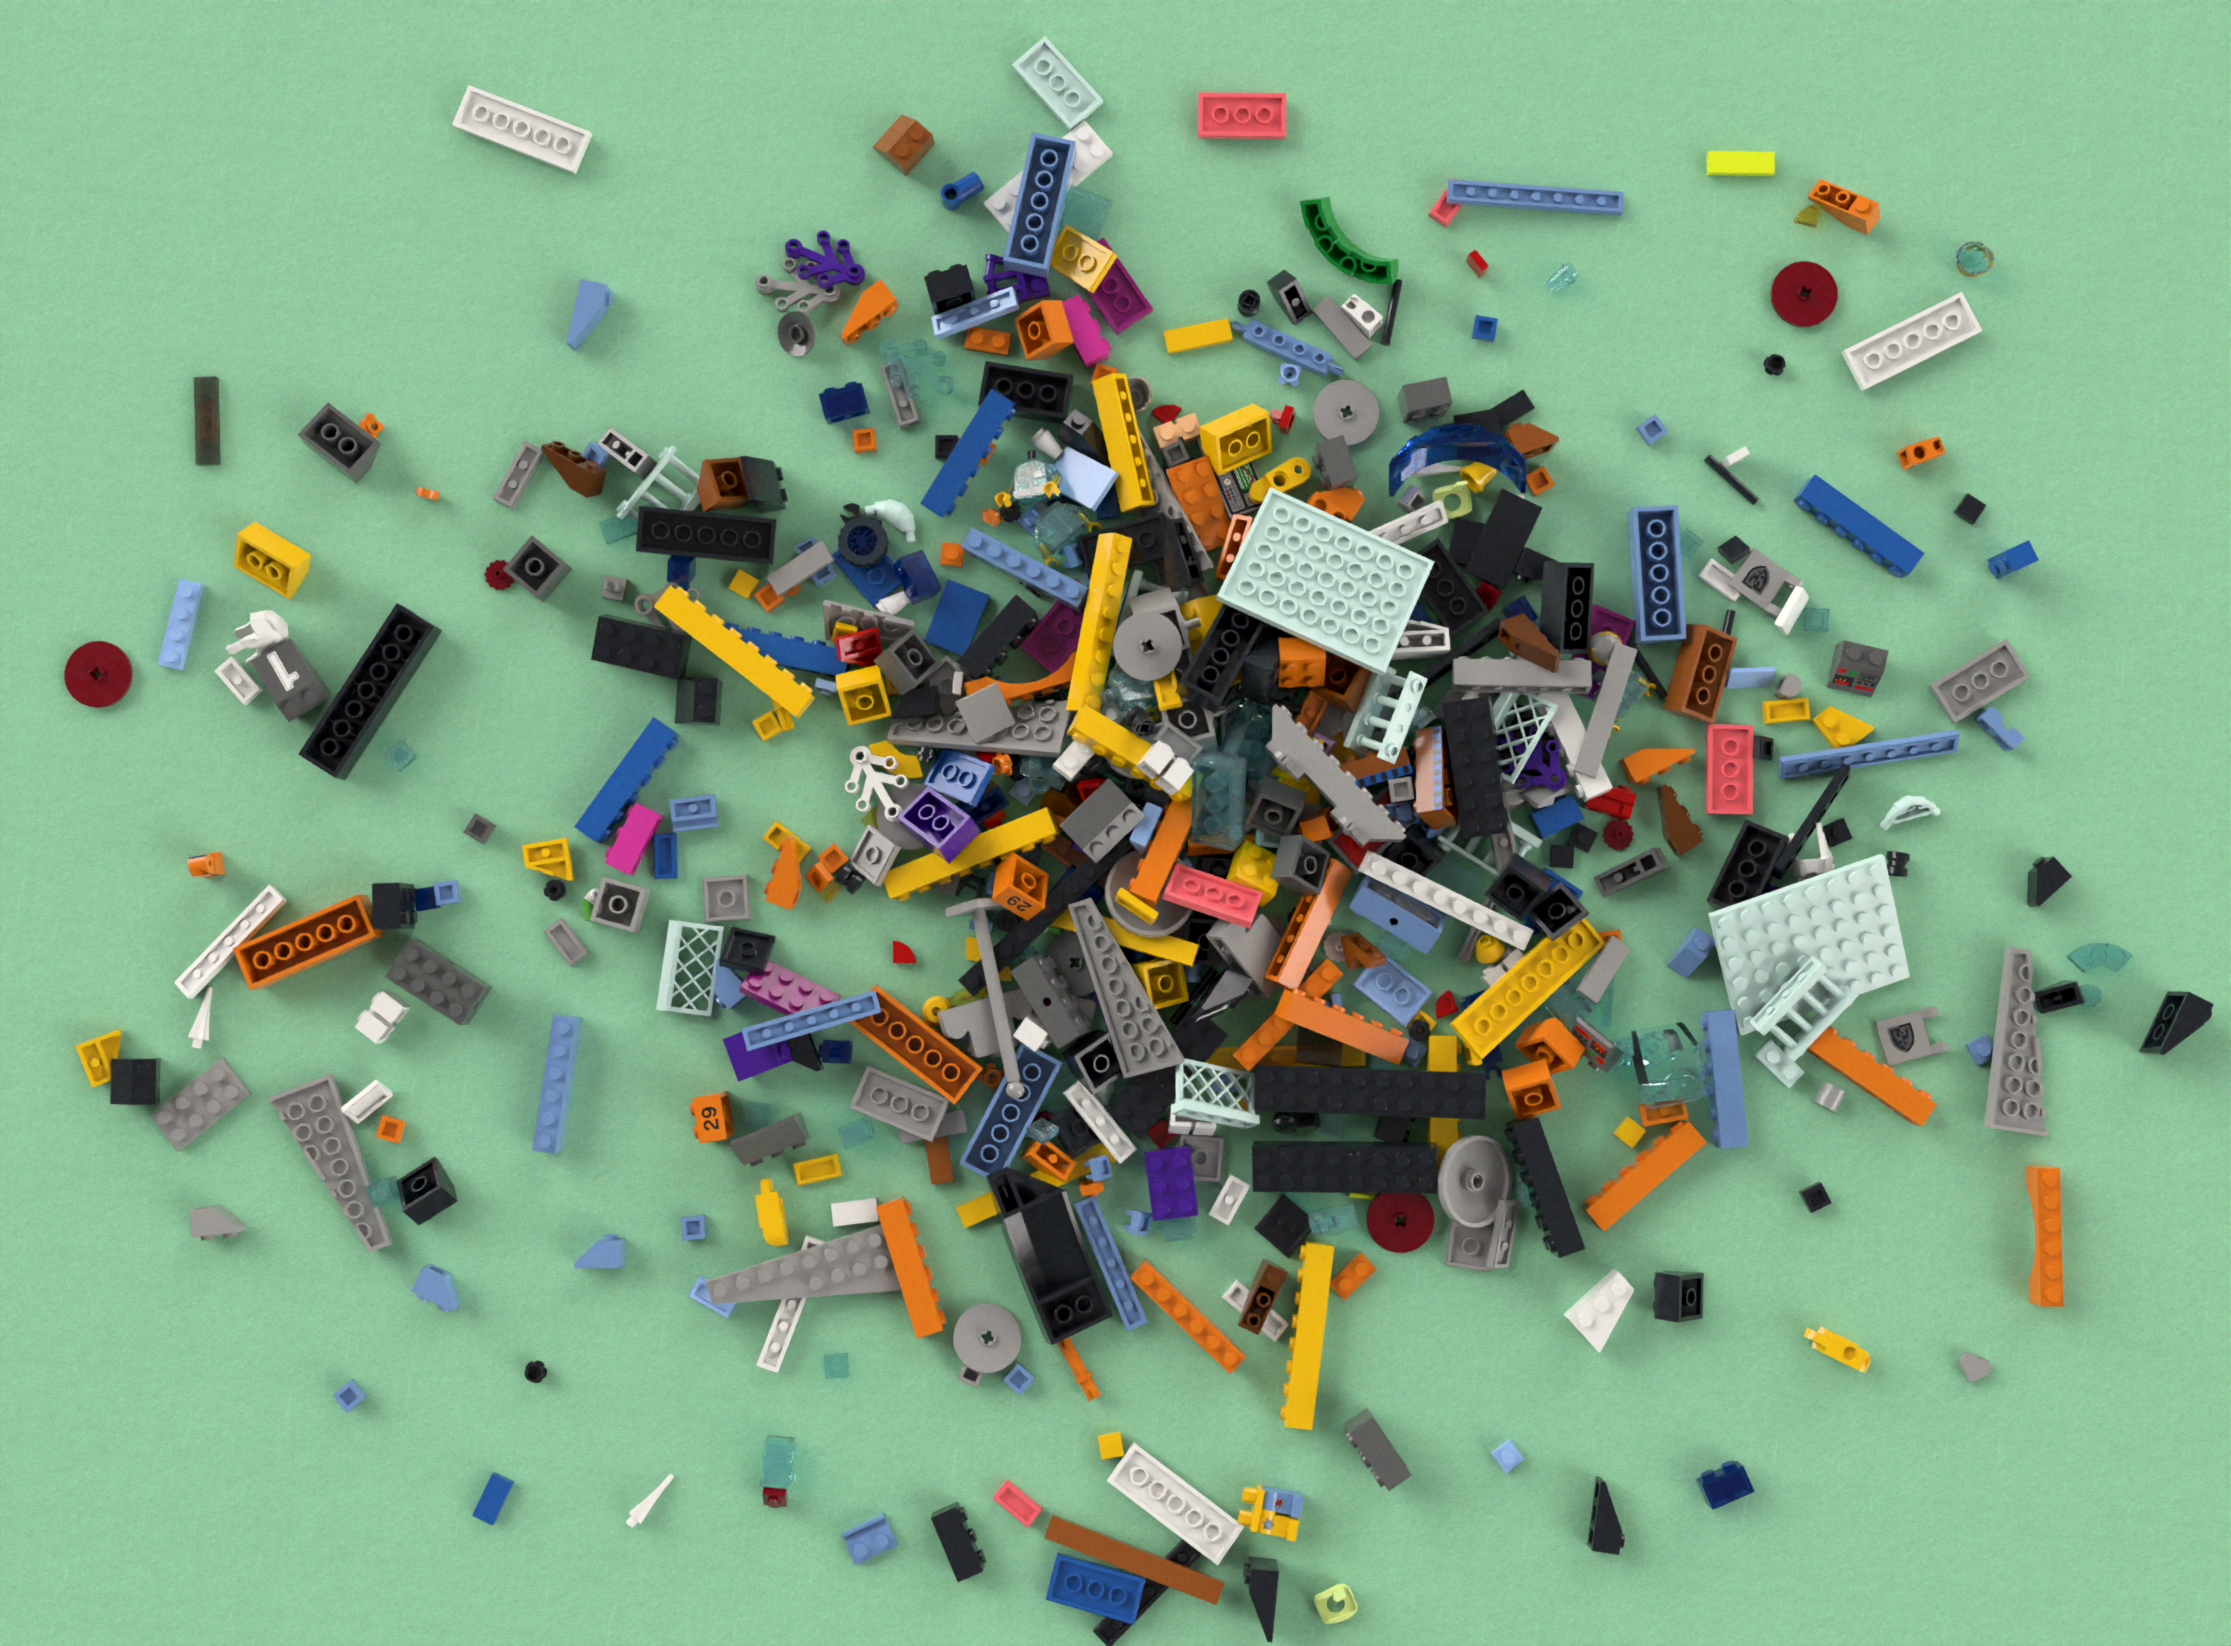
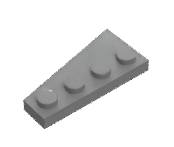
[823,600,915,643]

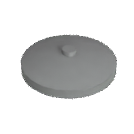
[1105,850,1192,938]
[1437,1135,1512,1228]

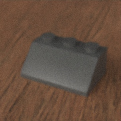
[298,402,381,484]
[1059,778,1145,863]
[730,1113,810,1167]

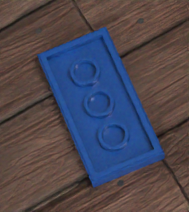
[1046,1552,1146,1625]

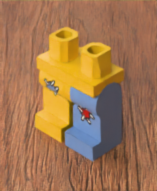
[1237,1484,1304,1542]

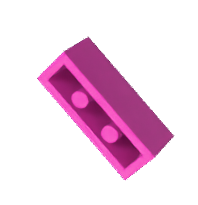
[1062,294,1111,370]
[605,803,664,876]

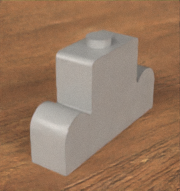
[1206,913,1282,999]
[936,988,1032,1058]

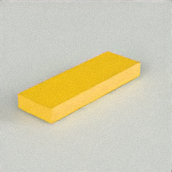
[1163,318,1233,354]

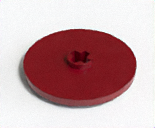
[1770,261,1838,327]
[64,641,133,708]
[1366,1193,1435,1253]

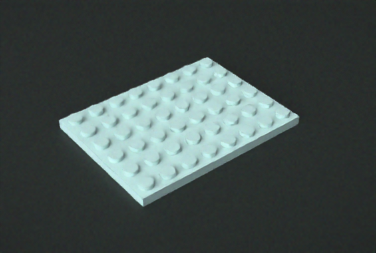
[1216,487,1434,676]
[1708,854,1910,1036]

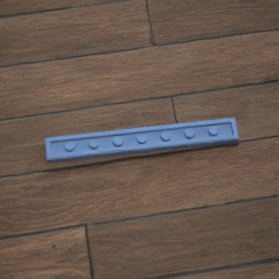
[1446,179,1623,216]
[1778,730,1960,779]

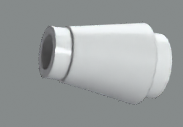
[1031,427,1064,460]
[875,591,910,616]

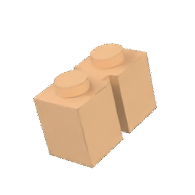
[1153,412,1200,455]

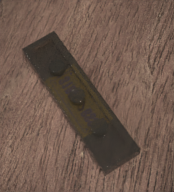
[194,376,221,466]

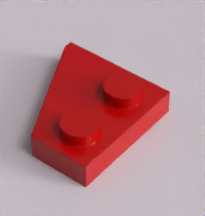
[835,627,882,667]

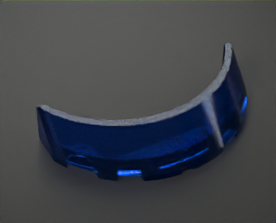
[1389,423,1526,497]

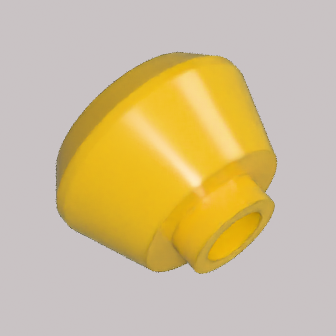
[1476,935,1505,964]
[922,996,953,1027]

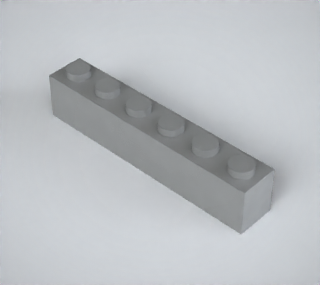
[1451,656,1592,694]

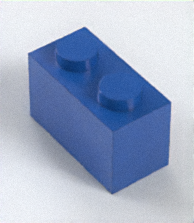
[1987,540,2039,579]
[1528,794,1584,839]

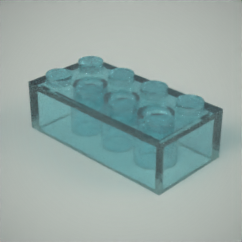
[1192,749,1246,851]

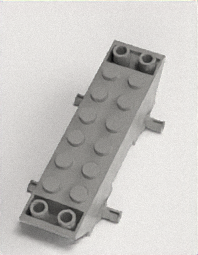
[1128,587,1226,759]
[1266,704,1406,848]

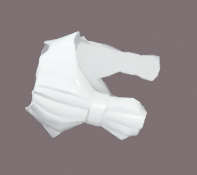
[226,610,289,667]
[1788,823,1835,882]

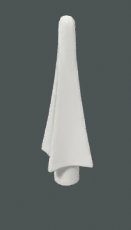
[1407,459,1464,478]
[188,986,213,1049]
[626,1474,674,1528]

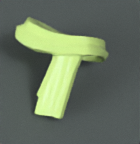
[1432,481,1472,519]
[1314,1583,1357,1624]

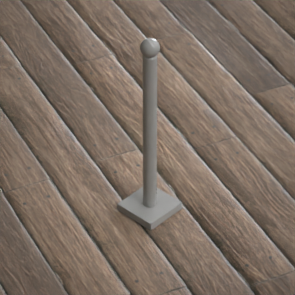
[945,897,1025,1099]

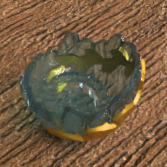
[1955,241,1994,277]

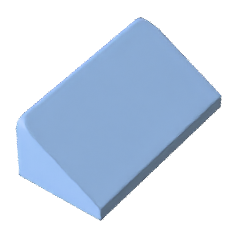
[1726,667,1776,689]
[1130,802,1162,855]

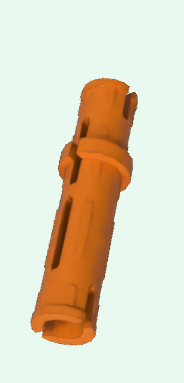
[1057,1337,1101,1401]

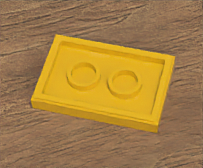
[1050,224,1117,294]

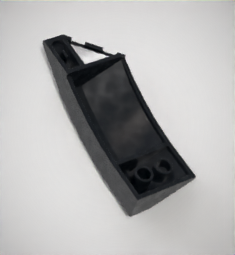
[986,1167,1113,1345]

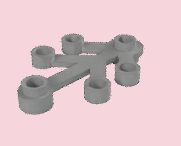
[755,258,841,315]
[634,581,715,632]

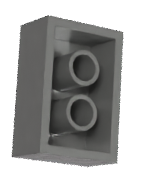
[1345,1408,1412,1491]

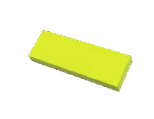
[1707,151,1775,176]

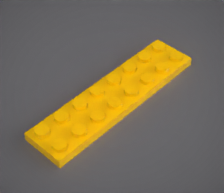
[1450,918,1605,1060]

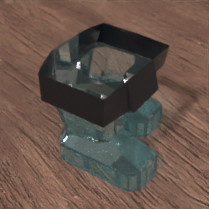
[1610,1022,1708,1111]

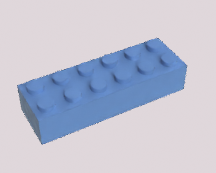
[1003,132,1076,278]
[1627,505,1686,645]
[959,1043,1063,1178]

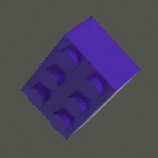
[897,786,981,864]
[1144,1145,1199,1221]

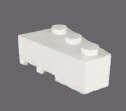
[1391,619,1450,660]
[1563,1269,1635,1353]

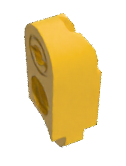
[1248,457,1311,504]
[755,1178,789,1247]
[1803,1326,1871,1374]

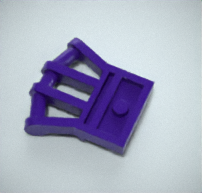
[983,254,1051,317]

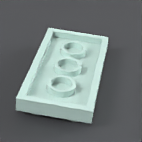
[1012,36,1103,131]

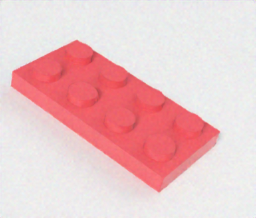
[1198,92,1286,139]
[1705,724,1753,815]
[1163,863,1263,929]

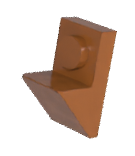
[1341,932,1387,970]

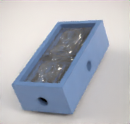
[1349,875,1447,954]

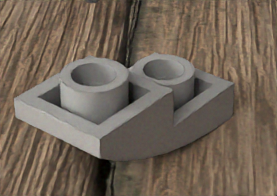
[1522,775,1573,808]

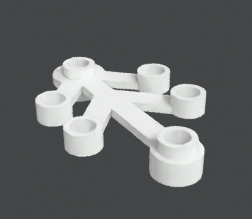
[845,746,909,823]

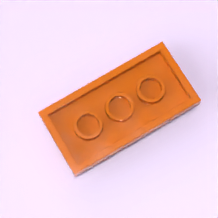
[1166,455,1230,551]

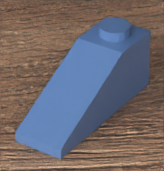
[566,279,613,350]

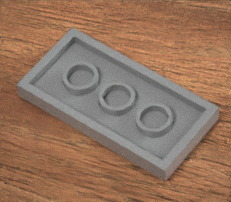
[1928,639,2031,724]
[150,1058,252,1151]
[849,1066,950,1143]

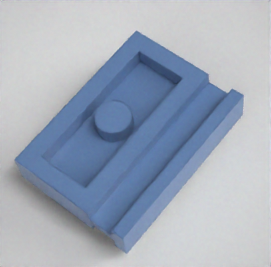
[669,794,719,833]
[842,1513,898,1565]

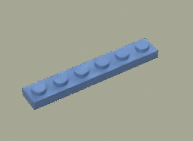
[741,990,881,1051]
[1074,1196,1148,1331]

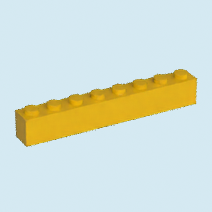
[1066,533,1132,713]
[654,585,815,719]
[884,807,1060,902]
[1280,1240,1334,1430]

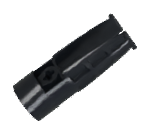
[1078,765,1170,810]

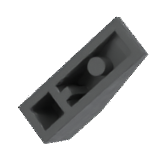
[597,427,663,481]
[1593,847,1670,898]

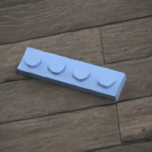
[931,286,1019,340]
[157,579,204,671]

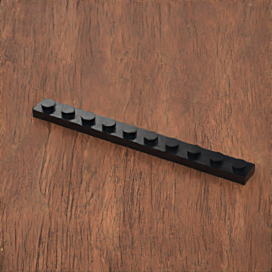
[958,832,1134,997]

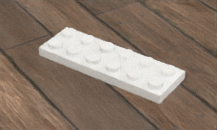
[452,85,592,175]
[983,120,1113,235]
[1841,292,1982,391]
[1107,1442,1244,1565]

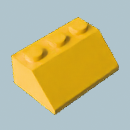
[1199,404,1272,476]
[233,521,311,600]

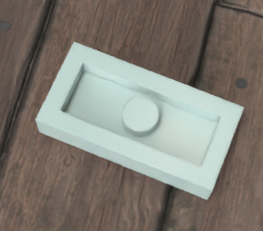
[1754,1040,1805,1088]

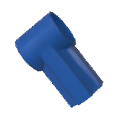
[941,172,984,210]

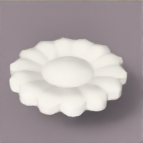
[1323,931,1348,962]

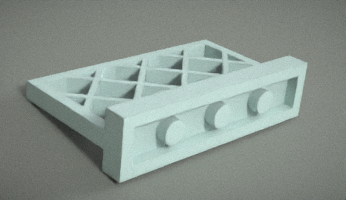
[1493,693,1558,784]
[656,920,724,1016]
[1171,1058,1260,1129]

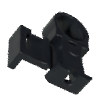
[1272,1111,1320,1134]

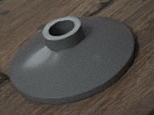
[778,311,815,356]

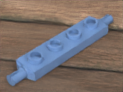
[1231,319,1344,377]

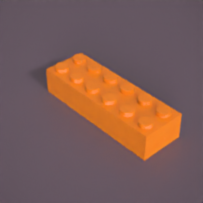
[233,894,384,990]
[849,985,984,1104]

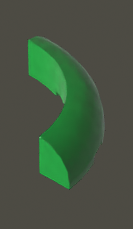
[1300,197,1398,284]

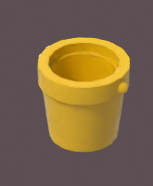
[1459,457,1497,493]

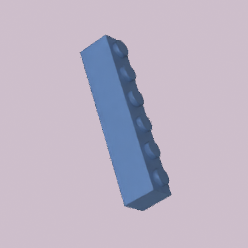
[961,527,1089,613]
[1699,1009,1749,1149]
[532,1014,582,1154]

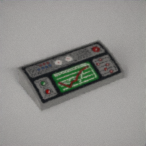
[1196,436,1262,522]

